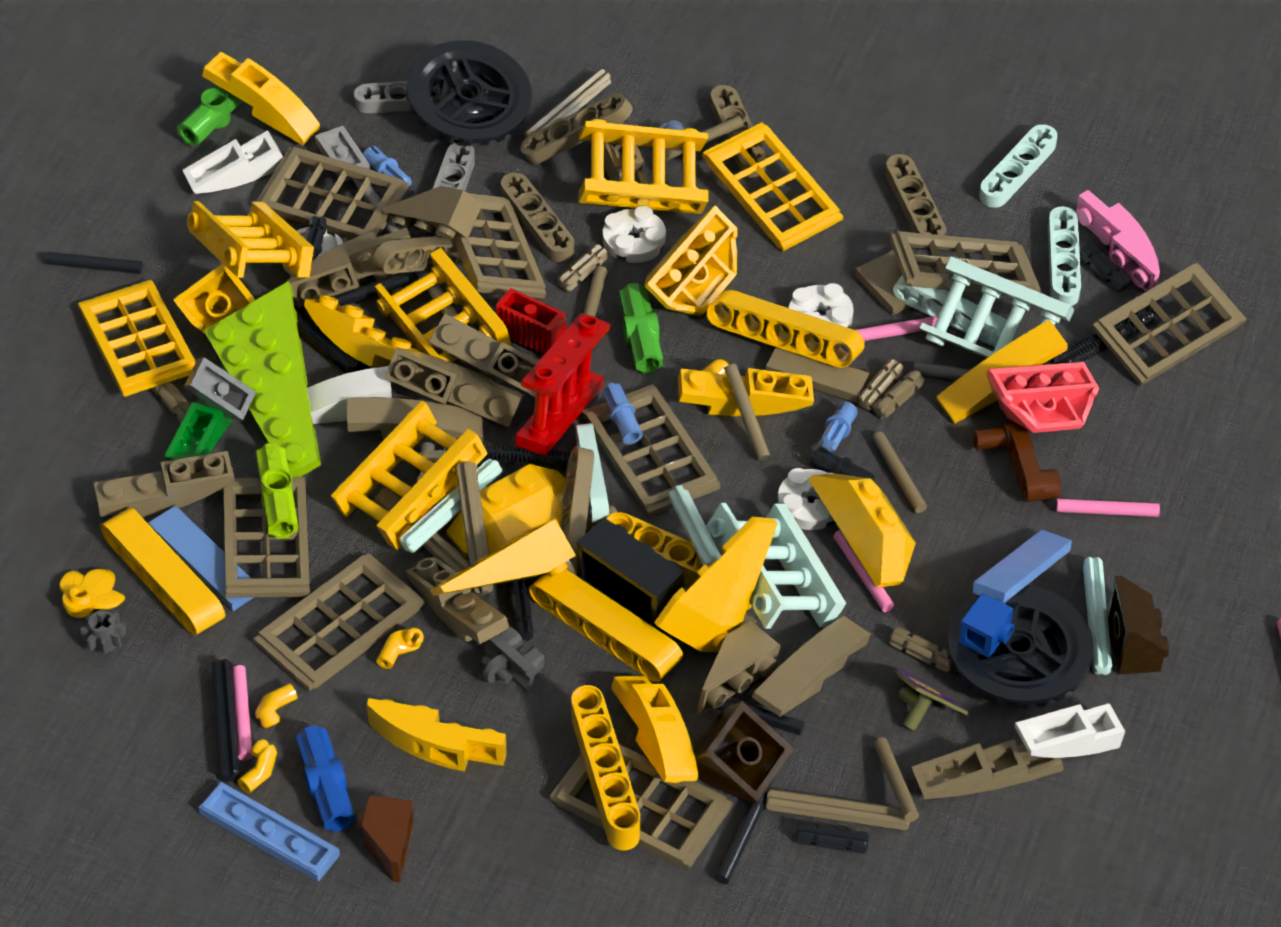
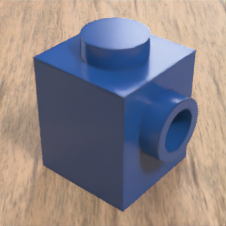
[958,593,1015,658]

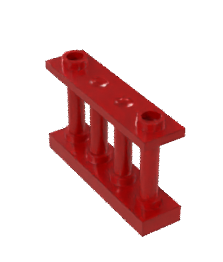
[515,313,610,456]

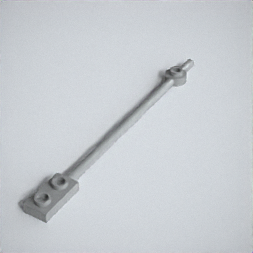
[315,126,500,384]

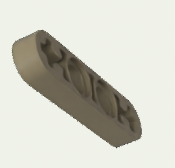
[710,85,766,177]
[521,93,633,164]
[885,154,946,235]
[501,173,574,263]
[372,236,461,274]
[560,446,594,575]

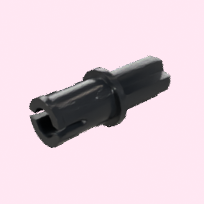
[810,447,875,481]

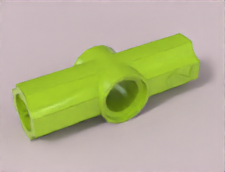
[256,443,298,539]

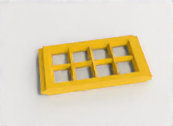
[702,122,844,251]
[78,280,196,397]

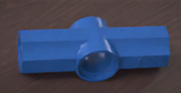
[296,725,355,832]

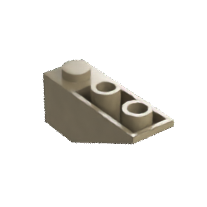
[382,186,483,239]
[697,620,781,716]

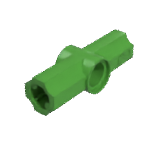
[177,86,243,147]
[619,283,663,374]

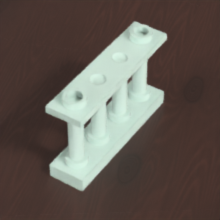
[920,257,1074,358]
[706,503,846,629]

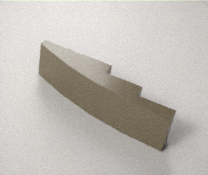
[347,397,483,446]
[752,615,871,716]
[911,739,1064,800]

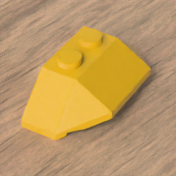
[644,205,737,316]
[446,464,566,558]
[808,473,916,588]

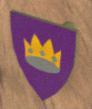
[895,668,968,731]

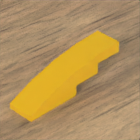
[936,320,1068,424]

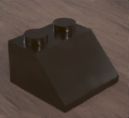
[1107,576,1169,675]
[693,701,794,803]

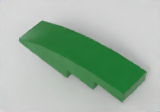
[164,365,233,461]

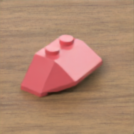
[986,362,1099,433]

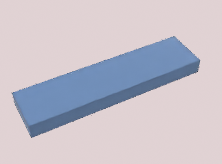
[148,505,254,611]
[973,530,1072,603]
[199,782,340,882]

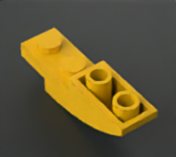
[202,52,320,145]
[304,295,422,367]
[678,368,814,416]
[611,676,698,783]
[367,698,507,772]

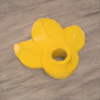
[60,569,125,618]

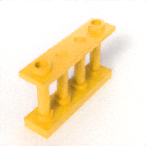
[579,119,708,214]
[187,201,314,278]
[375,248,512,362]
[331,401,488,550]

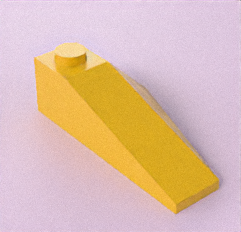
[173,263,255,334]
[654,517,778,652]
[430,519,576,596]

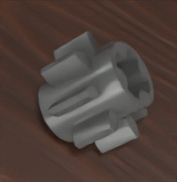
[81,609,127,654]

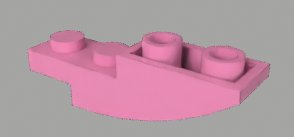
[1076,190,1160,292]

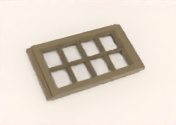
[256,147,409,239]
[453,193,547,298]
[889,231,1041,293]
[1091,263,1247,385]
[582,385,720,517]
[223,477,310,598]
[253,553,425,691]
[550,737,733,870]

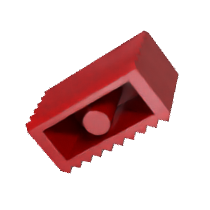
[496,288,567,354]

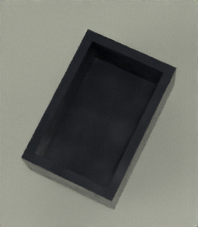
[577,517,684,633]

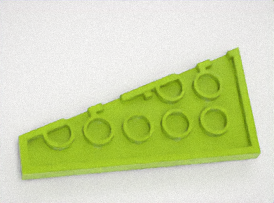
[204,281,321,477]

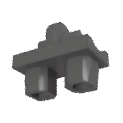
[481,627,545,692]

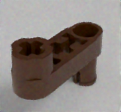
[973,422,1061,502]

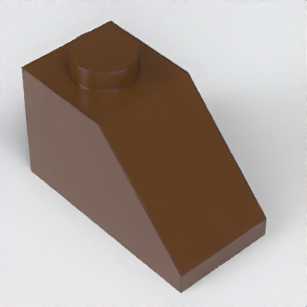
[357,795,414,883]

